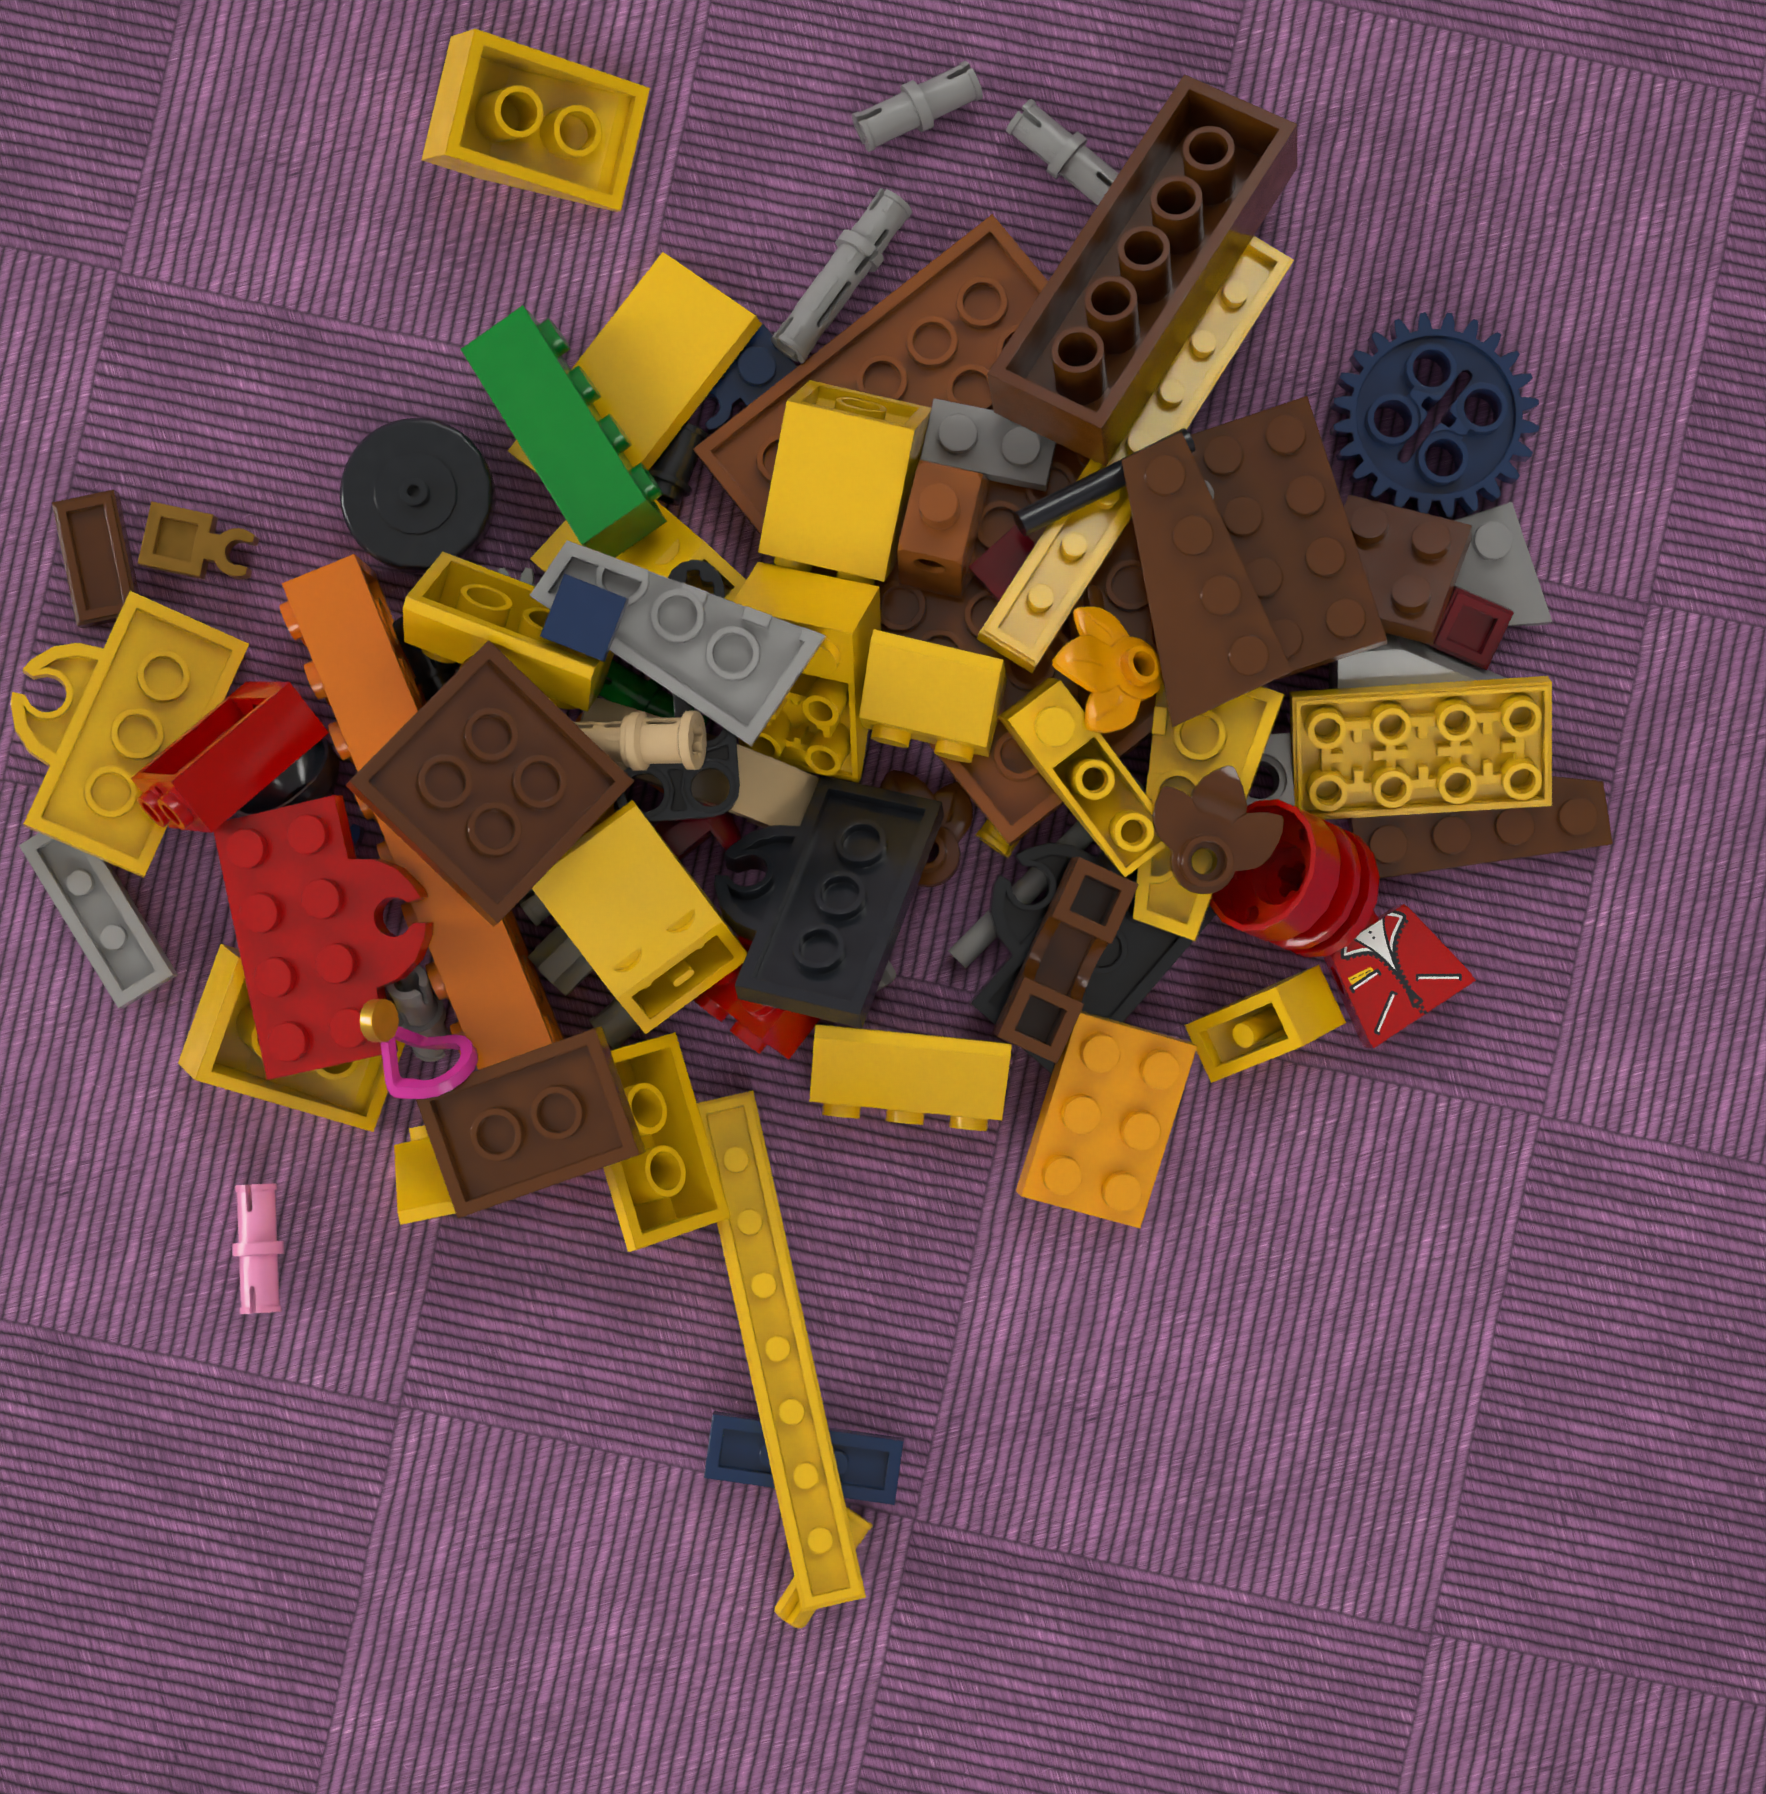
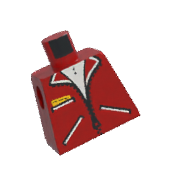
[1324,904,1476,1048]

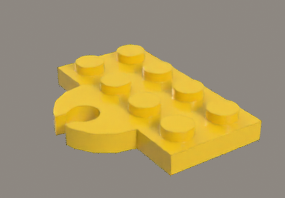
[10,591,249,878]

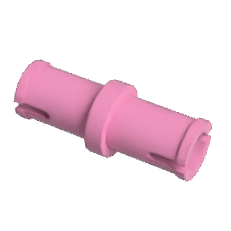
[232,1183,284,1314]

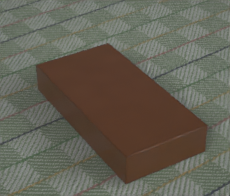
[52,489,140,628]

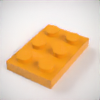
[1016,1011,1197,1228]

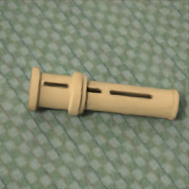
[574,711,707,771]

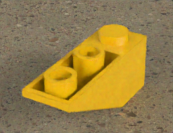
[997,677,1166,877]

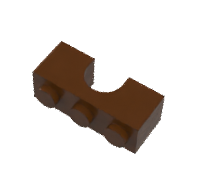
[992,857,1139,1064]

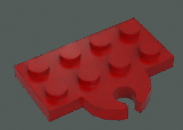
[213,795,434,1080]

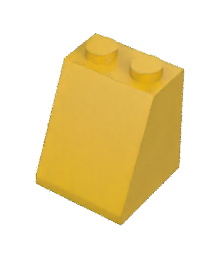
[758,380,931,585]

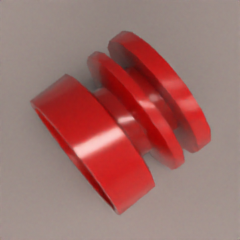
[1209,799,1380,957]

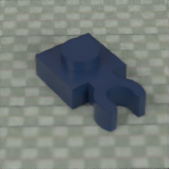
[705,324,797,434]

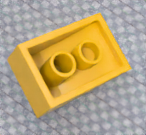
[421,29,650,212]
[178,944,405,1132]

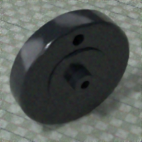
[340,418,496,573]

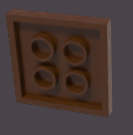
[346,640,634,927]

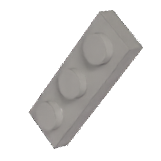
[19,833,178,1008]

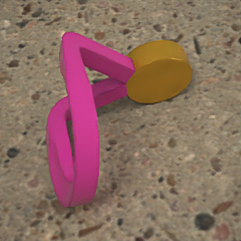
[360,999,478,1099]

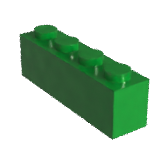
[461,305,667,558]

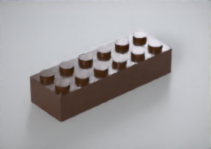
[987,74,1297,466]

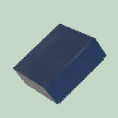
[540,573,629,662]

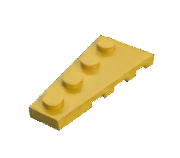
[1133,682,1284,942]

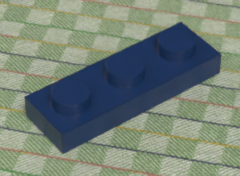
[704,1411,904,1505]

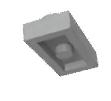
[920,398,1057,492]

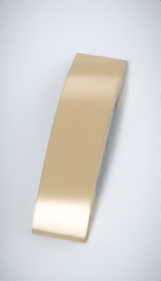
[580,698,820,828]

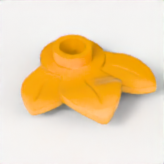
[1052,606,1163,733]

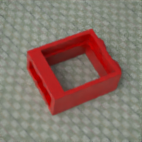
[131,681,329,833]

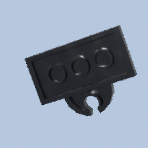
[714,775,944,1028]
[969,842,1217,1074]

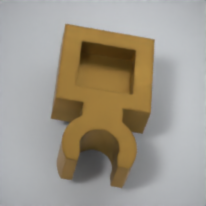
[138,501,259,580]

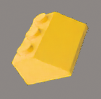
[403,552,614,712]
[809,1024,1012,1131]
[603,1032,731,1252]

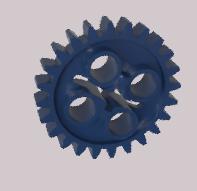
[1330,312,1539,519]

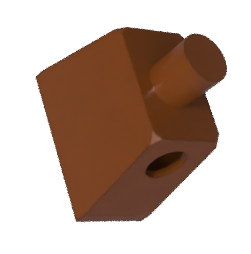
[897,460,990,599]

